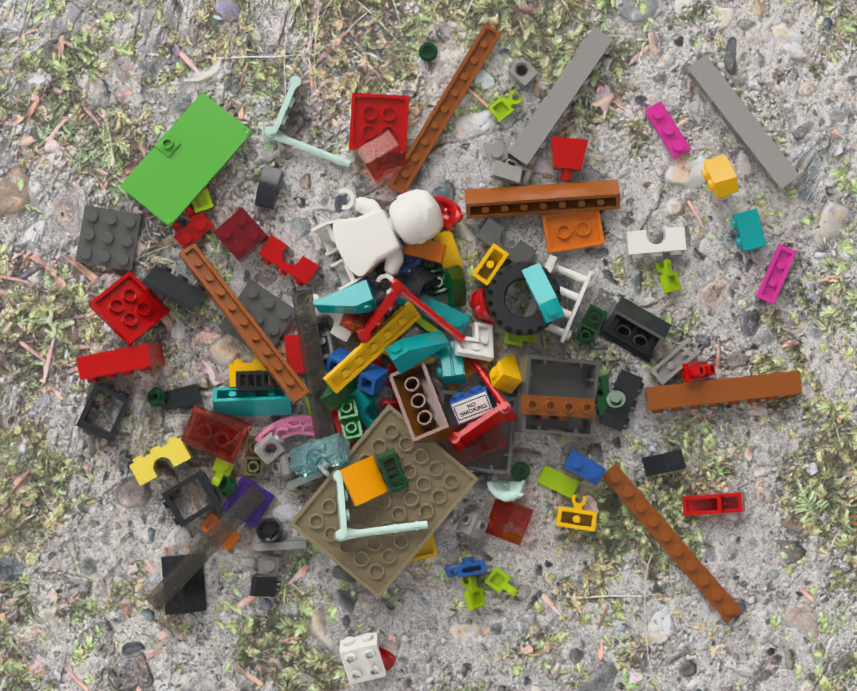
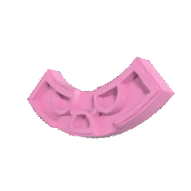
[255,415,336,450]

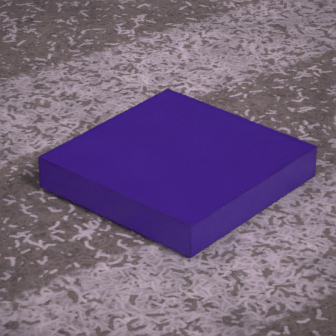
[222,475,275,528]

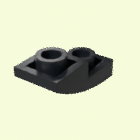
[255,166,283,209]

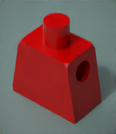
[550,136,588,182]

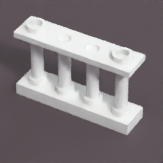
[524,254,594,344]

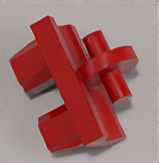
[681,361,716,383]

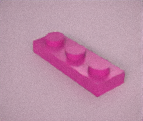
[644,101,691,160]
[755,244,797,305]

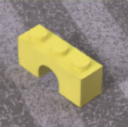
[129,436,193,486]

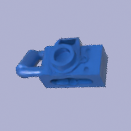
[444,556,487,578]

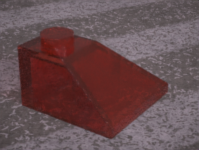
[485,498,533,545]

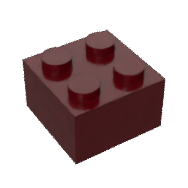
[213,207,269,263]

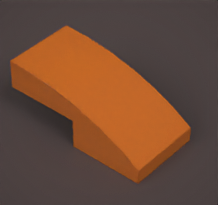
[402,240,447,264]

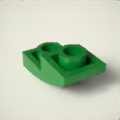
[337,398,363,443]

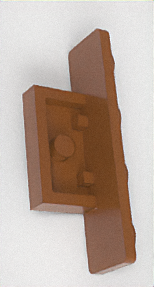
[520,395,595,421]

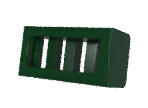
[376,448,409,494]

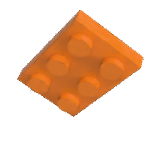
[541,210,605,254]

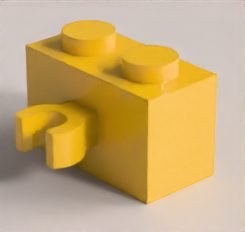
[701,155,738,199]
[555,494,597,532]

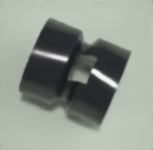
[256,517,283,543]

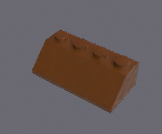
[388,360,454,443]

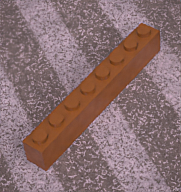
[465,180,620,219]
[644,370,802,414]

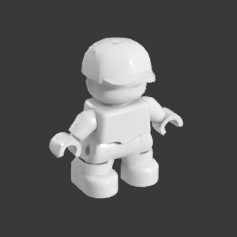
[311,188,443,295]

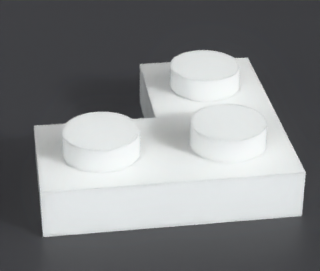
[454,322,494,362]

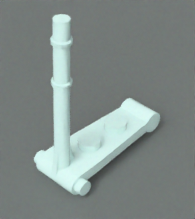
[263,76,351,168]
[333,470,428,542]

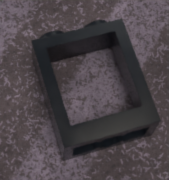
[76,382,133,442]
[161,469,223,527]

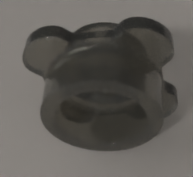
[600,494,623,516]

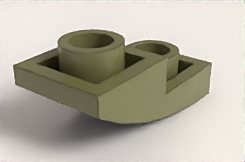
[244,435,264,476]

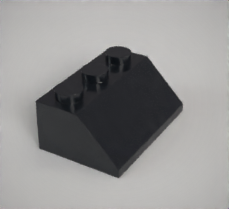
[142,264,208,314]
[599,296,671,363]
[161,552,207,615]

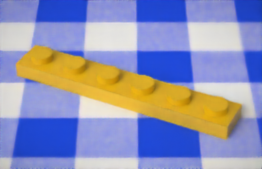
[323,301,421,394]

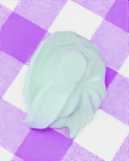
[487,480,525,502]

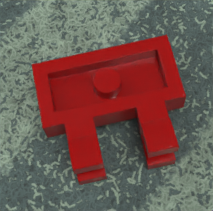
[171,206,215,249]

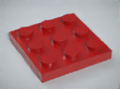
[349,93,409,154]
[88,271,170,346]

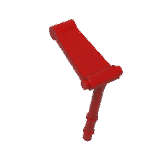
[357,279,465,343]
[449,357,517,450]

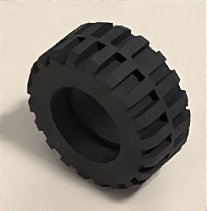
[487,261,561,336]

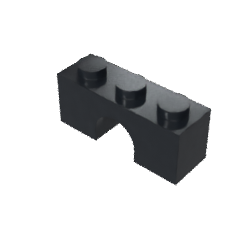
[598,369,644,432]

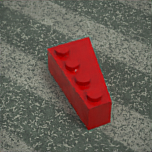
[76,343,165,383]

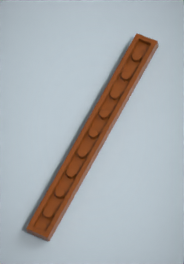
[387,23,502,194]
[179,243,310,405]
[602,463,742,623]

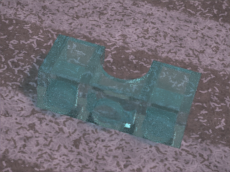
[290,433,350,478]

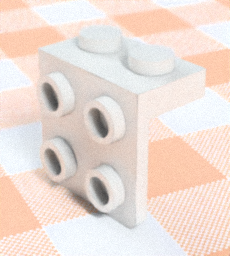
[339,632,386,684]

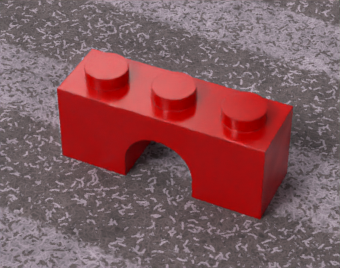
[258,235,320,287]

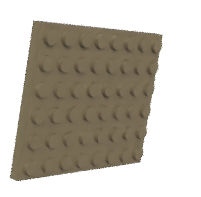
[289,404,479,599]

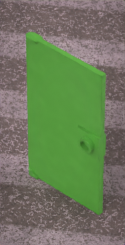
[120,92,253,228]

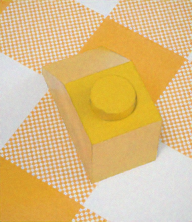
[471,243,509,287]
[489,354,522,394]

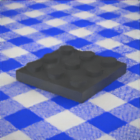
[75,205,143,271]
[218,279,298,347]

